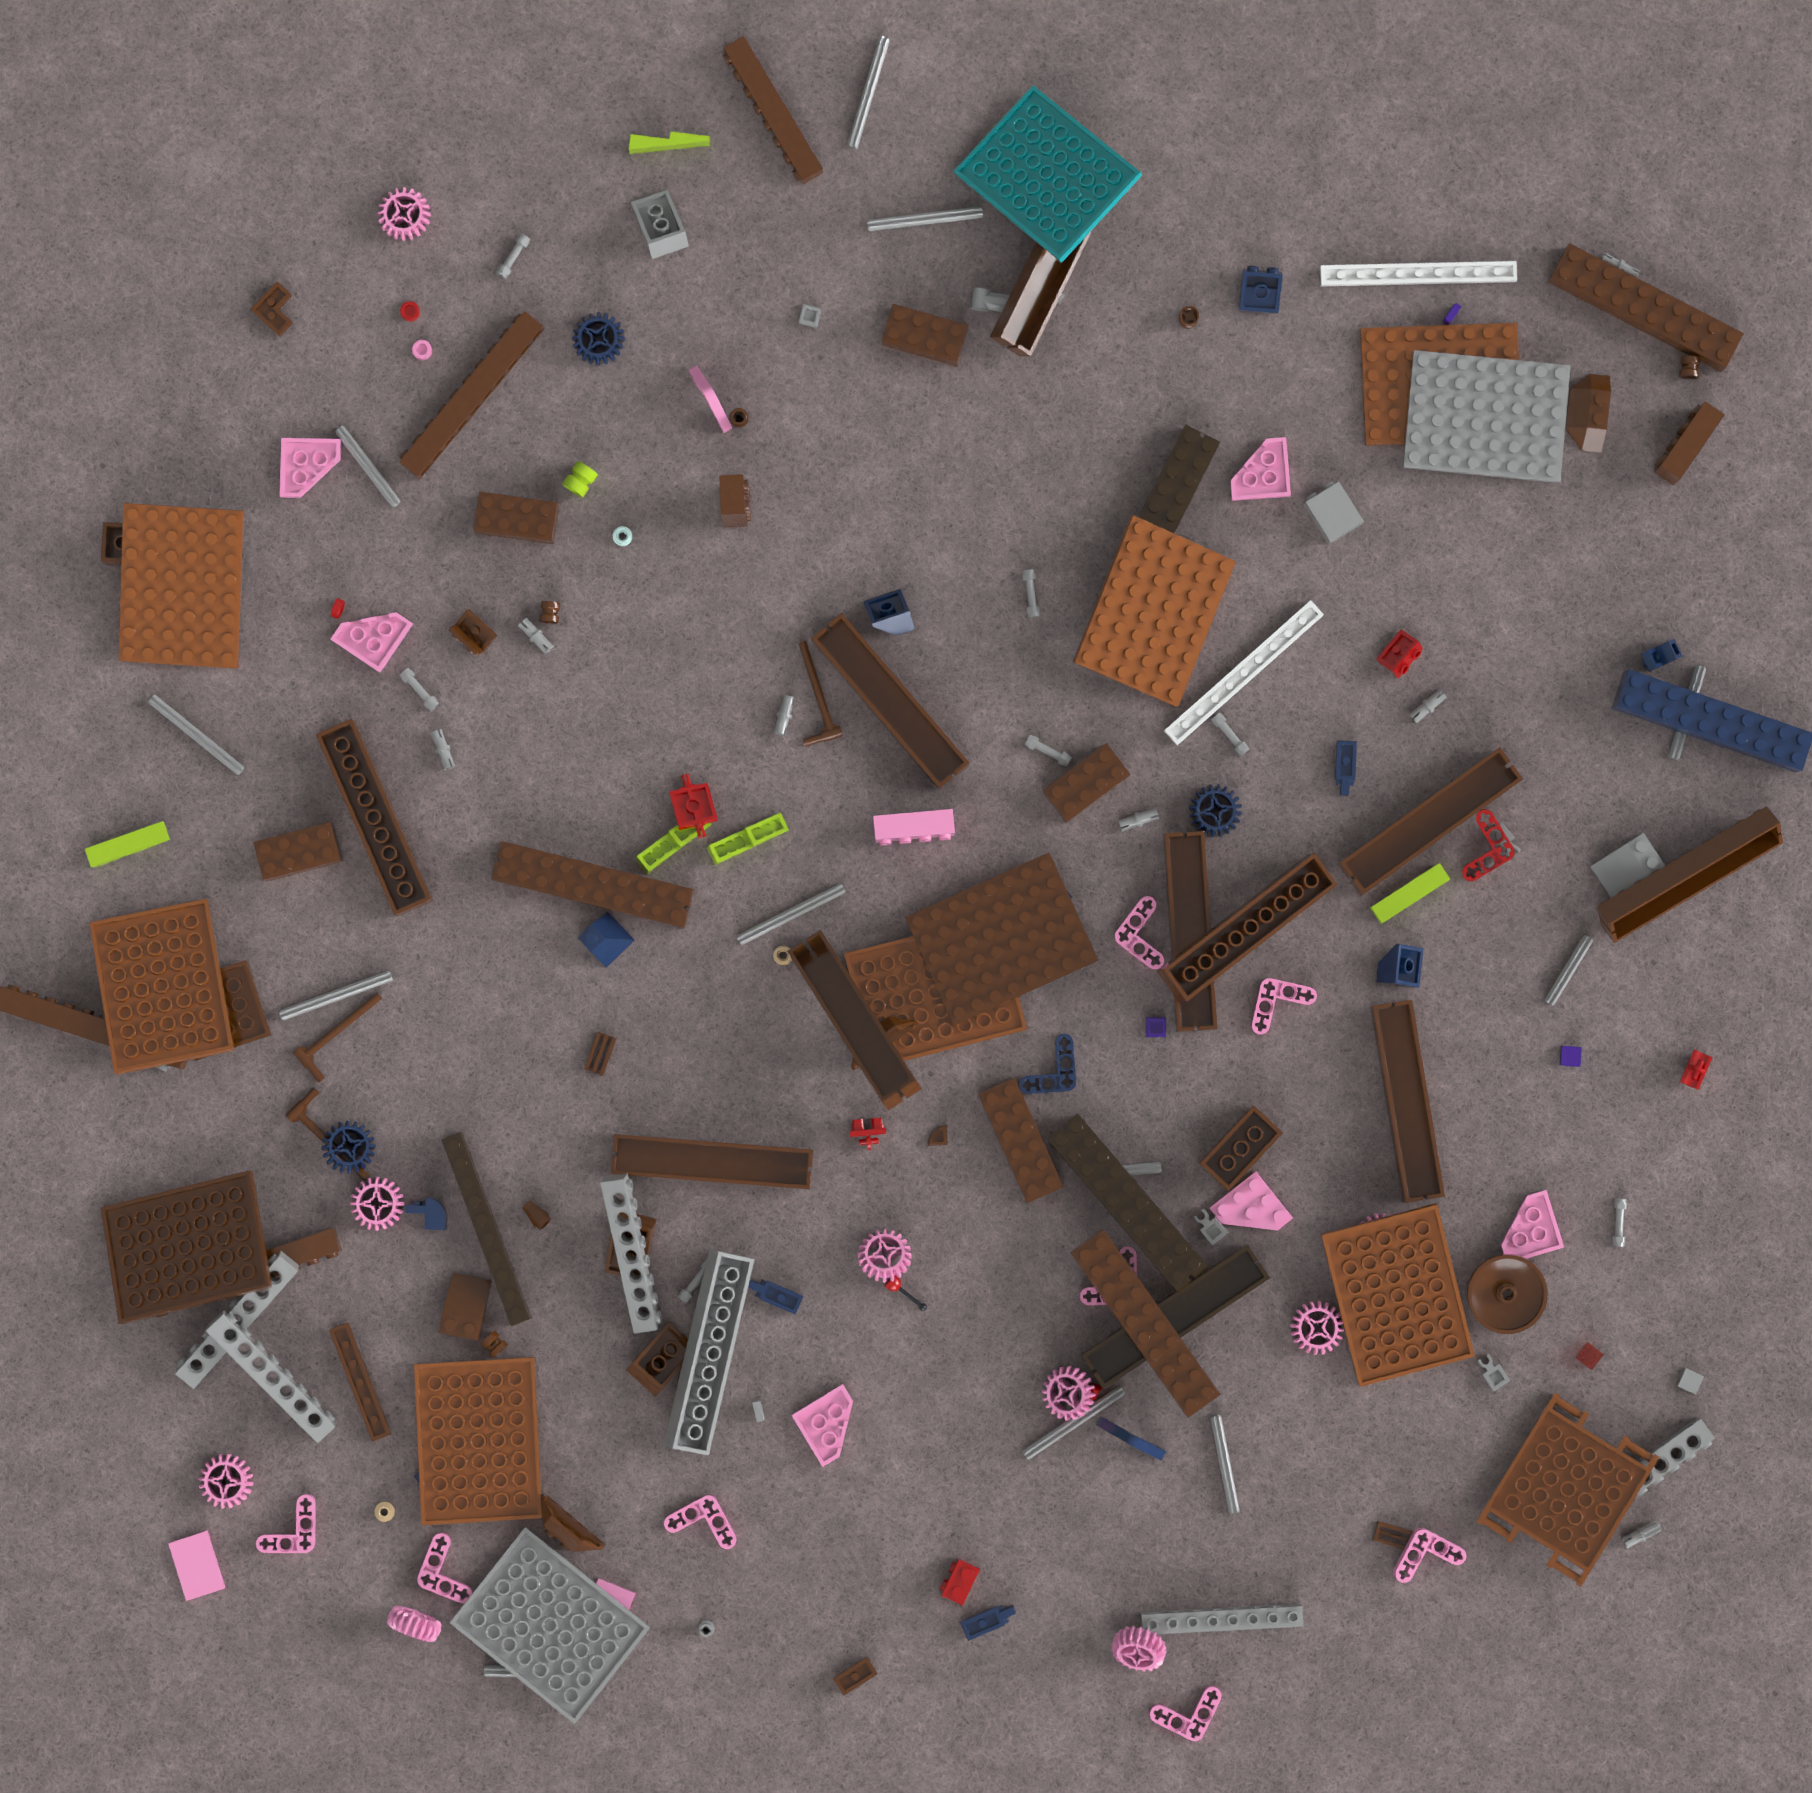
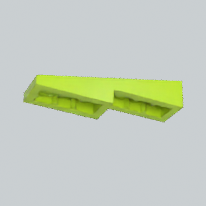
[629,131,710,154]
[707,812,789,865]
[85,821,170,868]
[635,823,712,874]
[1370,863,1450,924]

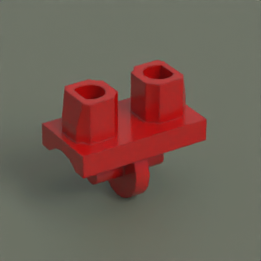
[1679,1049,1713,1090]
[850,1118,886,1150]

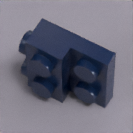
[1239,265,1283,313]

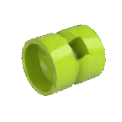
[562,461,598,498]

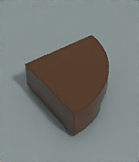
[928,1125,948,1146]

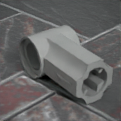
[970,288,1010,312]

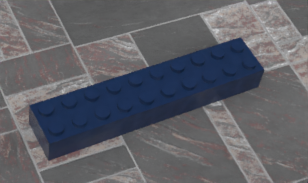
[1611,669,1812,772]

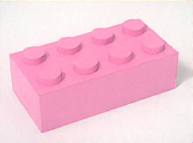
[873,809,955,846]

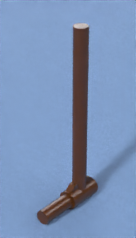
[798,641,843,747]
[293,993,382,1083]
[285,1087,370,1181]

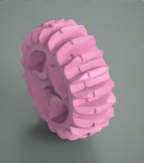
[377,187,431,241]
[350,1177,405,1231]
[858,1229,912,1283]
[1290,1301,1344,1355]
[1042,1366,1096,1420]
[199,1454,253,1508]
[387,1606,441,1642]
[1112,1626,1166,1672]

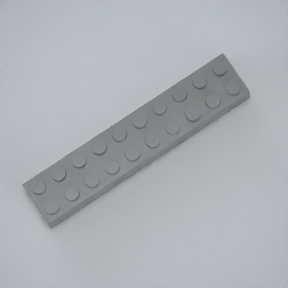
[664,1249,754,1455]

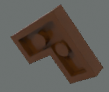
[250,281,293,337]

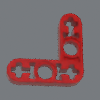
[1462,809,1514,881]

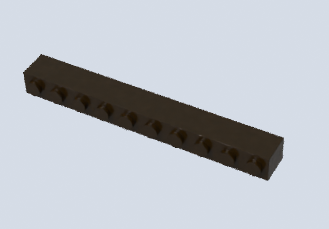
[441,1132,532,1326]

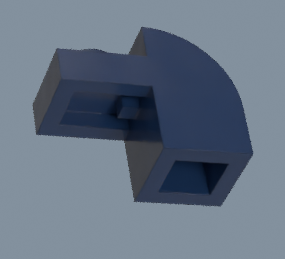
[1641,639,1683,672]
[405,1197,447,1230]

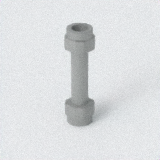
[496,233,530,279]
[1022,569,1040,618]
[400,668,439,711]
[1211,713,1250,756]
[1025,735,1072,767]
[1612,1198,1627,1247]
[677,1259,707,1304]

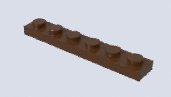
[329,1322,391,1442]

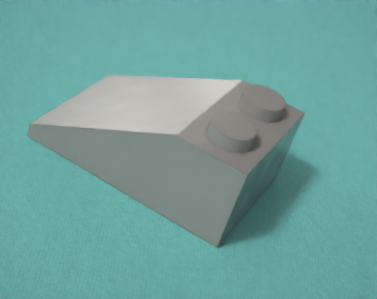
[631,190,689,259]
[1590,833,1665,898]

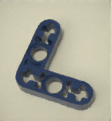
[1019,1034,1076,1094]
[1096,1416,1166,1461]

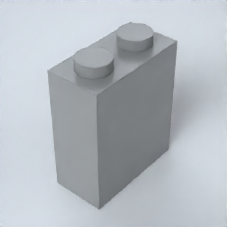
[1304,482,1364,545]

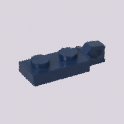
[1335,740,1357,796]
[748,1279,803,1315]
[960,1605,1016,1641]

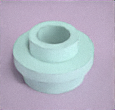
[613,526,632,546]

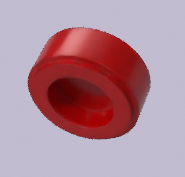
[400,301,420,322]
[331,598,345,619]

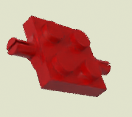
[669,774,718,838]

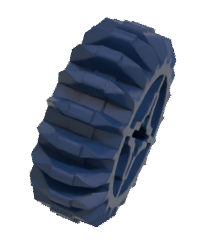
[572,312,625,366]
[1189,784,1242,837]
[321,1120,376,1174]

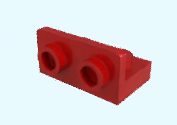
[1376,629,1423,678]
[939,1558,980,1606]

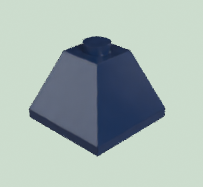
[863,589,915,635]
[578,912,635,968]
[1376,944,1424,988]

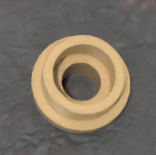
[773,946,792,965]
[375,1502,395,1522]

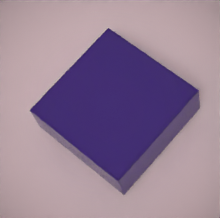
[1442,303,1462,325]
[1146,1017,1166,1037]
[1560,1046,1582,1067]

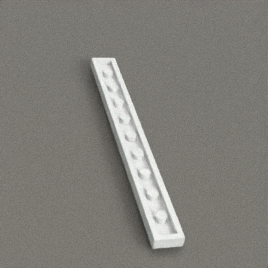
[1320,261,1517,286]
[1164,600,1324,745]

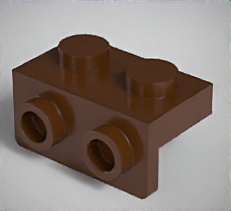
[448,609,498,656]

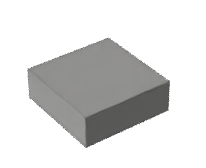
[798,304,822,328]
[1677,1368,1704,1394]
[752,1400,765,1422]

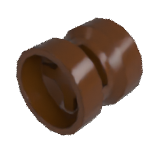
[1178,306,1199,329]
[1679,356,1701,379]
[539,601,561,624]
[480,1330,508,1358]

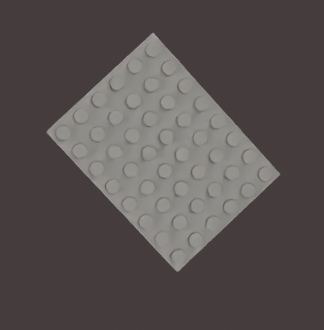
[1403,350,1571,483]
[450,1527,651,1724]

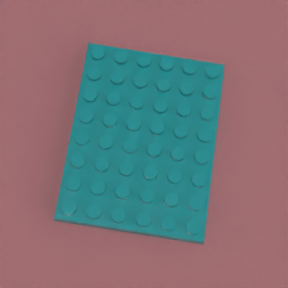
[953,85,1142,263]

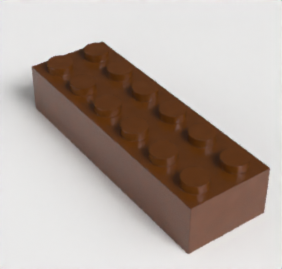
[978,1078,1063,1203]

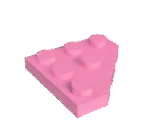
[1230,437,1291,501]
[280,438,341,498]
[330,612,413,673]
[1209,1171,1293,1230]
[1500,1190,1564,1259]
[792,1384,853,1467]

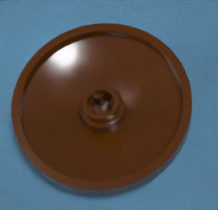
[1467,1254,1548,1334]

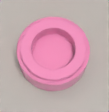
[412,340,432,360]

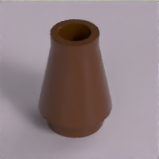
[729,408,749,428]
[522,1200,551,1230]

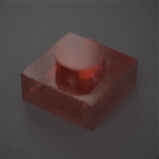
[1575,1342,1604,1370]

